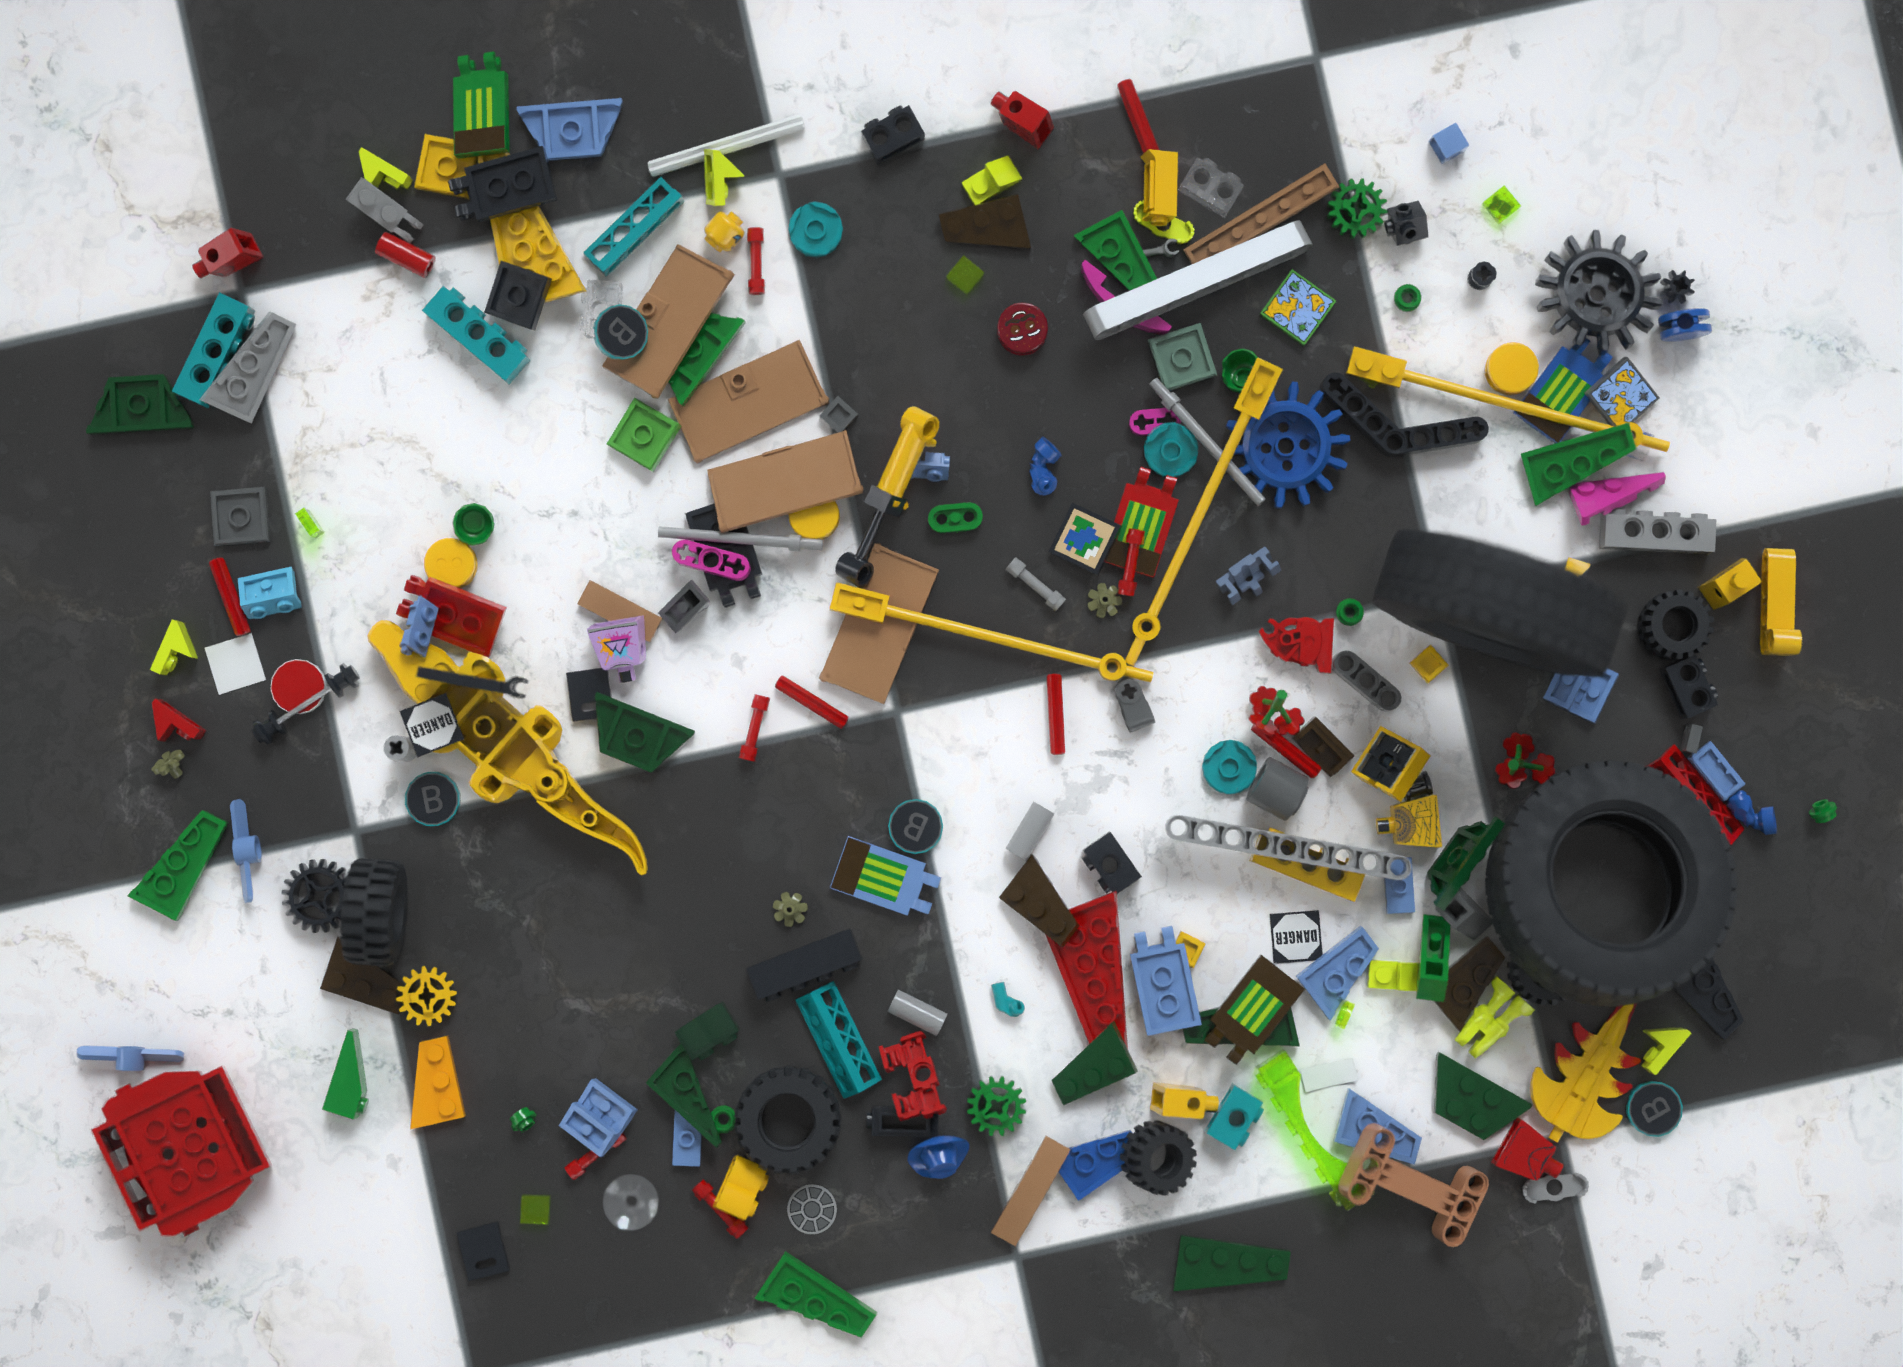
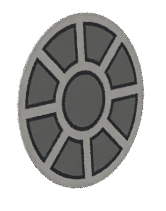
[787,1185,837,1234]

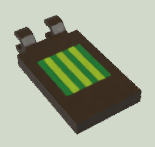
[1204,954,1305,1065]

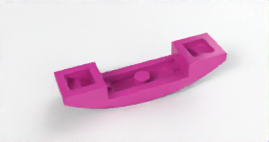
[1081,260,1172,335]

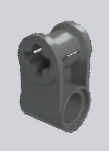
[1115,678,1156,733]

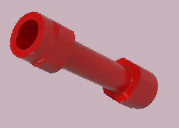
[747,227,765,295]
[1118,528,1145,596]
[739,694,770,762]
[564,1133,627,1180]
[692,1179,748,1239]

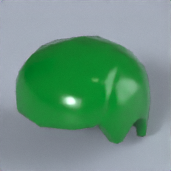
[1222,348,1257,394]
[452,503,495,546]

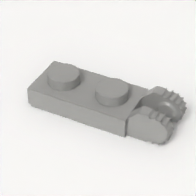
[346,177,423,243]

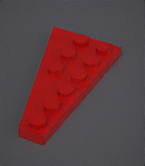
[1045,890,1128,1049]

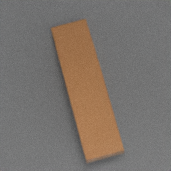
[991,1135,1070,1246]

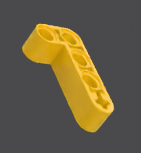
[1760,548,1802,656]

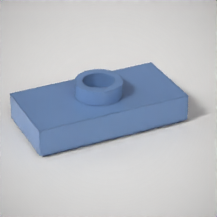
[1687,741,1745,801]
[1384,857,1415,914]
[672,1110,702,1167]

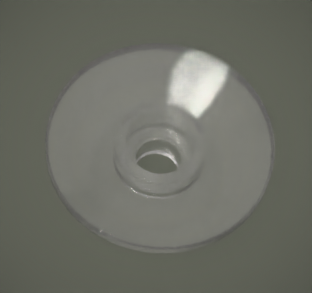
[603,1174,659,1230]

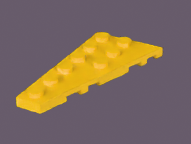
[477,152,587,303]

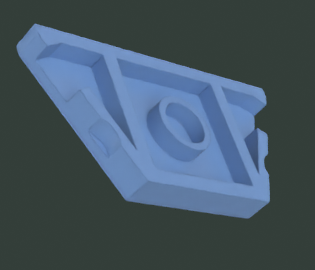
[517,98,623,161]

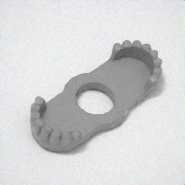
[1522,1173,1589,1204]

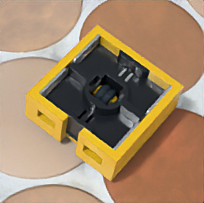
[1351,726,1431,802]

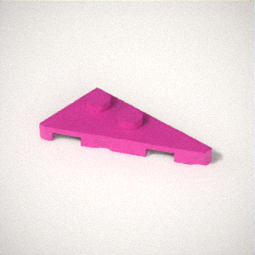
[1569,472,1666,526]

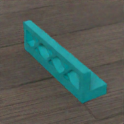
[583,177,684,277]
[795,981,882,1099]

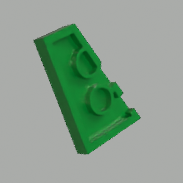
[1074,210,1157,290]

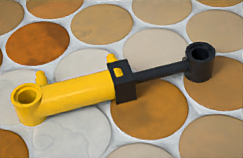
[835,406,939,588]

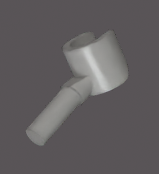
[1143,239,1179,258]

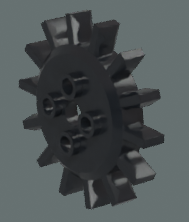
[1535,230,1663,355]

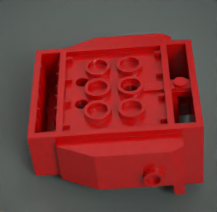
[91,1066,272,1237]

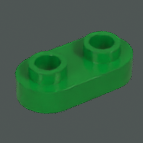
[928,502,983,533]

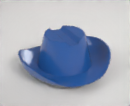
[907,1136,970,1179]

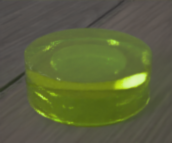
[1335,1000,1355,1029]

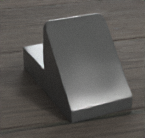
[658,580,710,634]

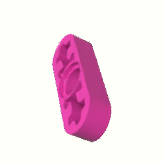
[672,540,751,581]

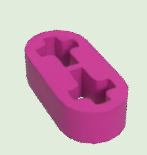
[1129,408,1181,436]

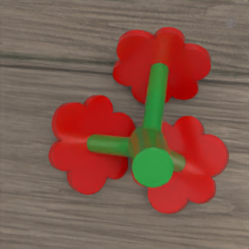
[1248,686,1305,736]
[1495,733,1555,789]

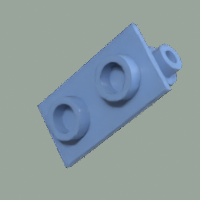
[910,452,950,482]
[399,596,438,658]

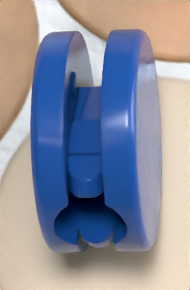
[1658,308,1712,342]

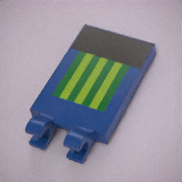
[1513,338,1613,444]

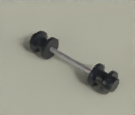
[251,663,360,745]

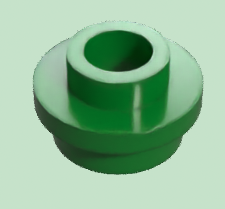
[1394,284,1422,312]
[1336,598,1364,626]
[1809,799,1837,823]
[711,1105,735,1133]
[510,1107,537,1132]

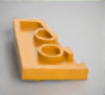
[410,1036,466,1129]

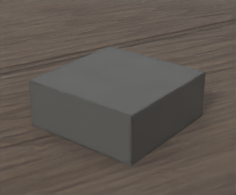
[820,396,858,433]
[1680,724,1703,754]

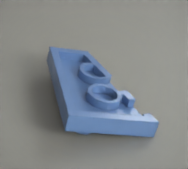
[1296,926,1379,1021]

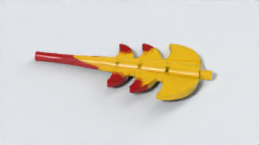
[1530,1003,1641,1143]

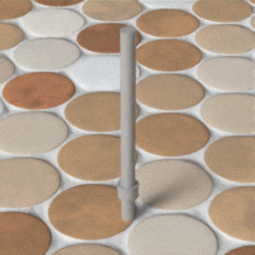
[1149,378,1266,506]
[658,526,823,552]

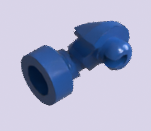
[1030,437,1062,495]
[1727,790,1777,835]

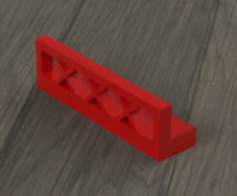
[1647,744,1745,845]

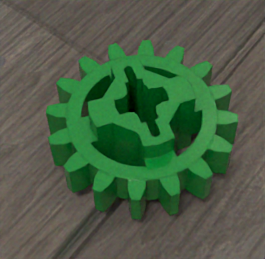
[1327,178,1387,239]
[967,1076,1026,1136]

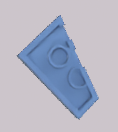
[1333,1088,1422,1165]

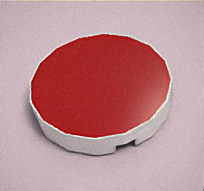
[270,659,327,714]

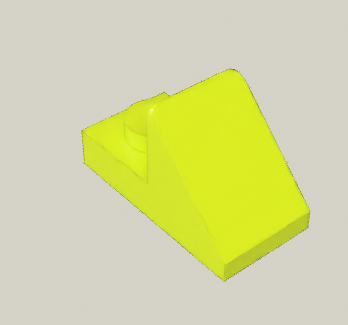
[359,147,413,190]
[704,149,744,206]
[962,156,1022,205]
[150,619,198,675]
[1367,960,1419,991]
[1641,1027,1691,1075]

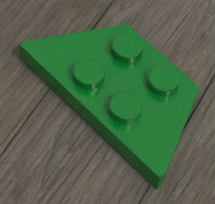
[668,313,746,407]

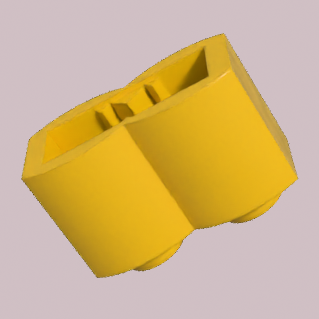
[713,1155,769,1220]

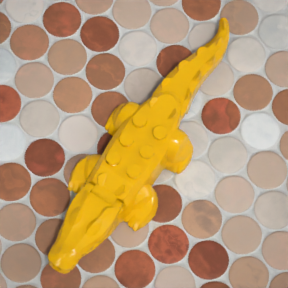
[367,620,648,875]

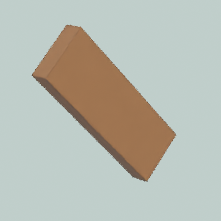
[577,580,663,643]

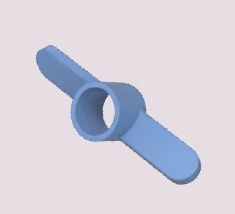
[230,799,262,903]
[77,1046,184,1071]

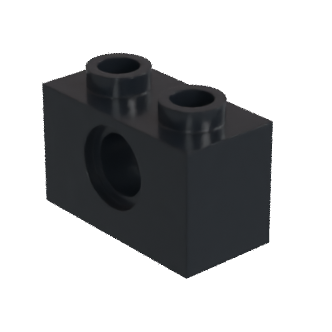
[1082,831,1142,894]

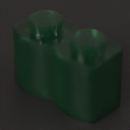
[674,1001,740,1061]

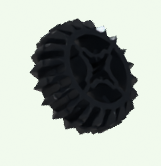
[281,859,347,933]

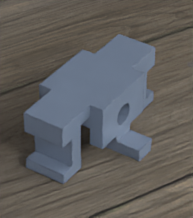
[1216,546,1282,605]

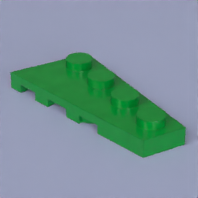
[127,810,229,921]

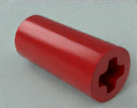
[375,232,436,278]

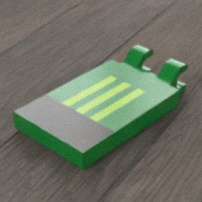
[453,51,509,159]

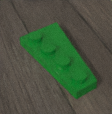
[1521,422,1637,506]
[754,1251,878,1338]

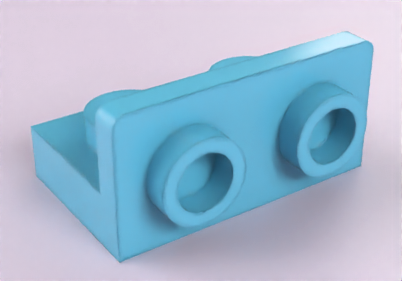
[238,567,301,619]

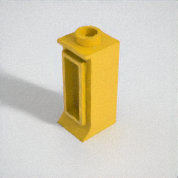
[1140,149,1178,226]

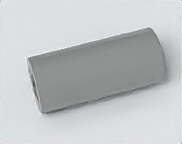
[384,735,417,761]
[1005,801,1054,861]
[887,990,947,1036]

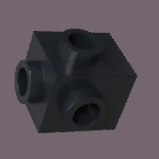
[1384,200,1429,246]

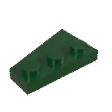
[1051,1021,1138,1105]

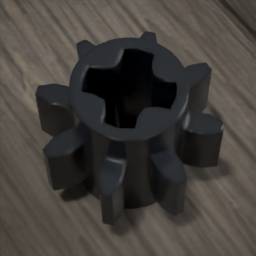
[1660,270,1695,304]

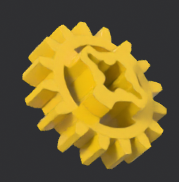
[396,966,457,1026]

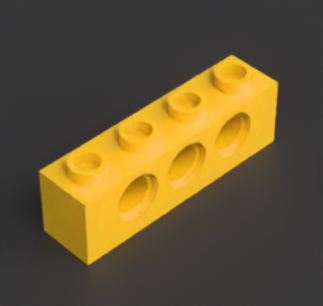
[1249,827,1366,902]

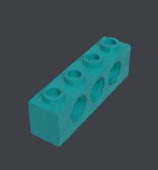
[422,286,530,384]
[172,292,255,408]

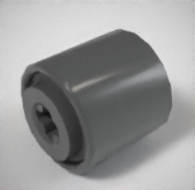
[1246,757,1309,821]

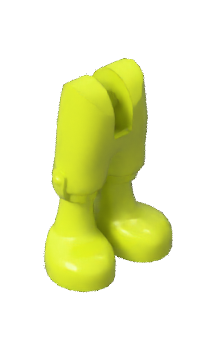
[1455,976,1535,1059]

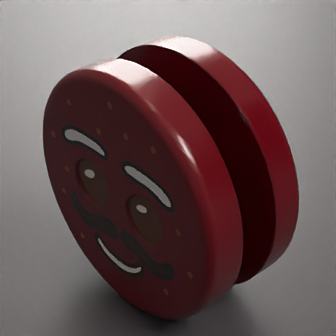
[997,303,1048,356]

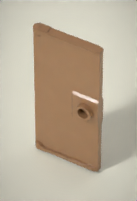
[602,244,735,399]
[668,339,830,464]
[707,430,864,533]
[819,543,939,704]

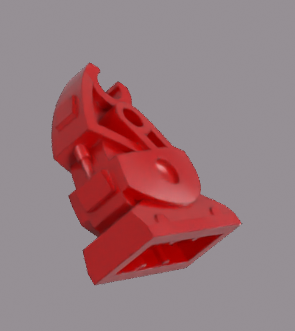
[1258,617,1334,674]

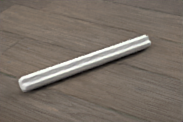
[648,114,805,176]

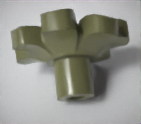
[1087,583,1122,618]
[151,749,185,779]
[773,892,808,927]

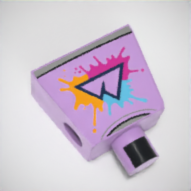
[587,615,646,683]

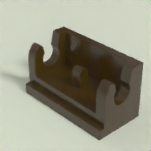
[1291,717,1355,777]

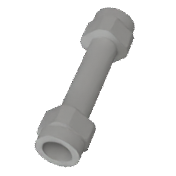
[1005,557,1066,612]

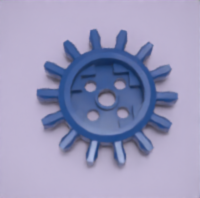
[1223,382,1350,509]

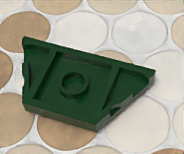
[86,374,194,435]
[595,692,695,772]
[1427,817,1505,911]
[1434,1052,1533,1140]

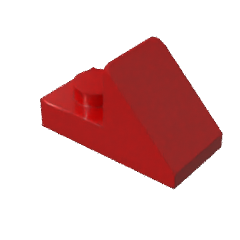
[152,698,207,742]

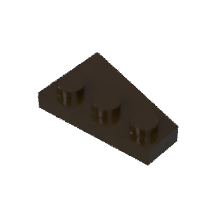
[939,194,1031,248]
[999,854,1080,947]
[320,936,405,1015]
[1434,936,1506,1032]

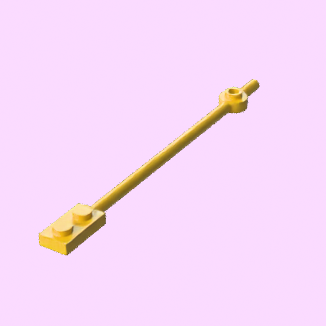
[1346,346,1670,452]
[1125,357,1283,666]
[829,582,1154,683]

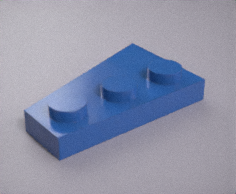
[1058,1130,1132,1201]

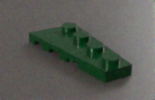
[1182,1007,1300,1046]
[1173,1235,1291,1291]

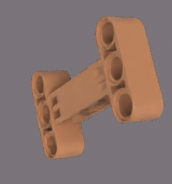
[1338,1123,1489,1247]

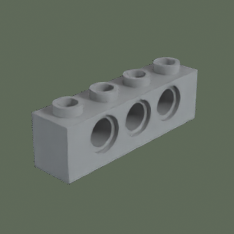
[1599,509,1717,554]

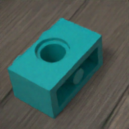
[1204,1083,1264,1150]

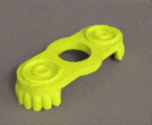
[1133,200,1194,244]

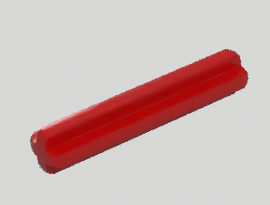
[1117,79,1159,154]
[209,557,250,636]
[1047,674,1065,755]
[775,675,849,729]
[1251,726,1322,779]

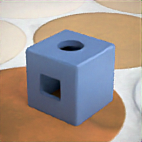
[1429,123,1469,164]

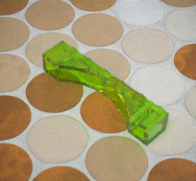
[1255,1049,1375,1211]

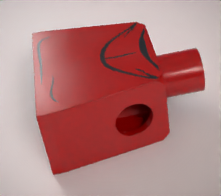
[990,91,1054,150]
[192,228,263,279]
[1491,1117,1563,1181]

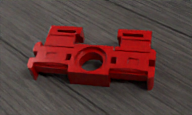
[879,1031,947,1121]

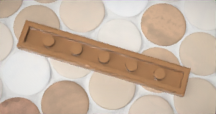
[1184,164,1339,264]

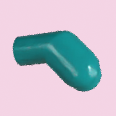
[991,982,1025,1017]

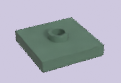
[1148,323,1217,391]

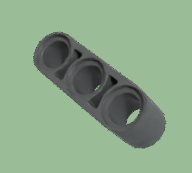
[1331,650,1402,711]

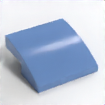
[1543,669,1619,724]
[559,1078,638,1157]

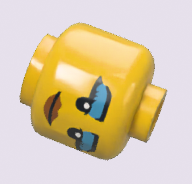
[704,211,744,253]

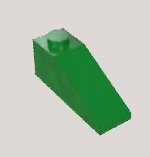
[1416,914,1451,1002]
[322,1028,369,1120]

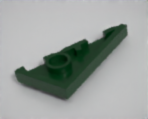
[646,1043,722,1148]

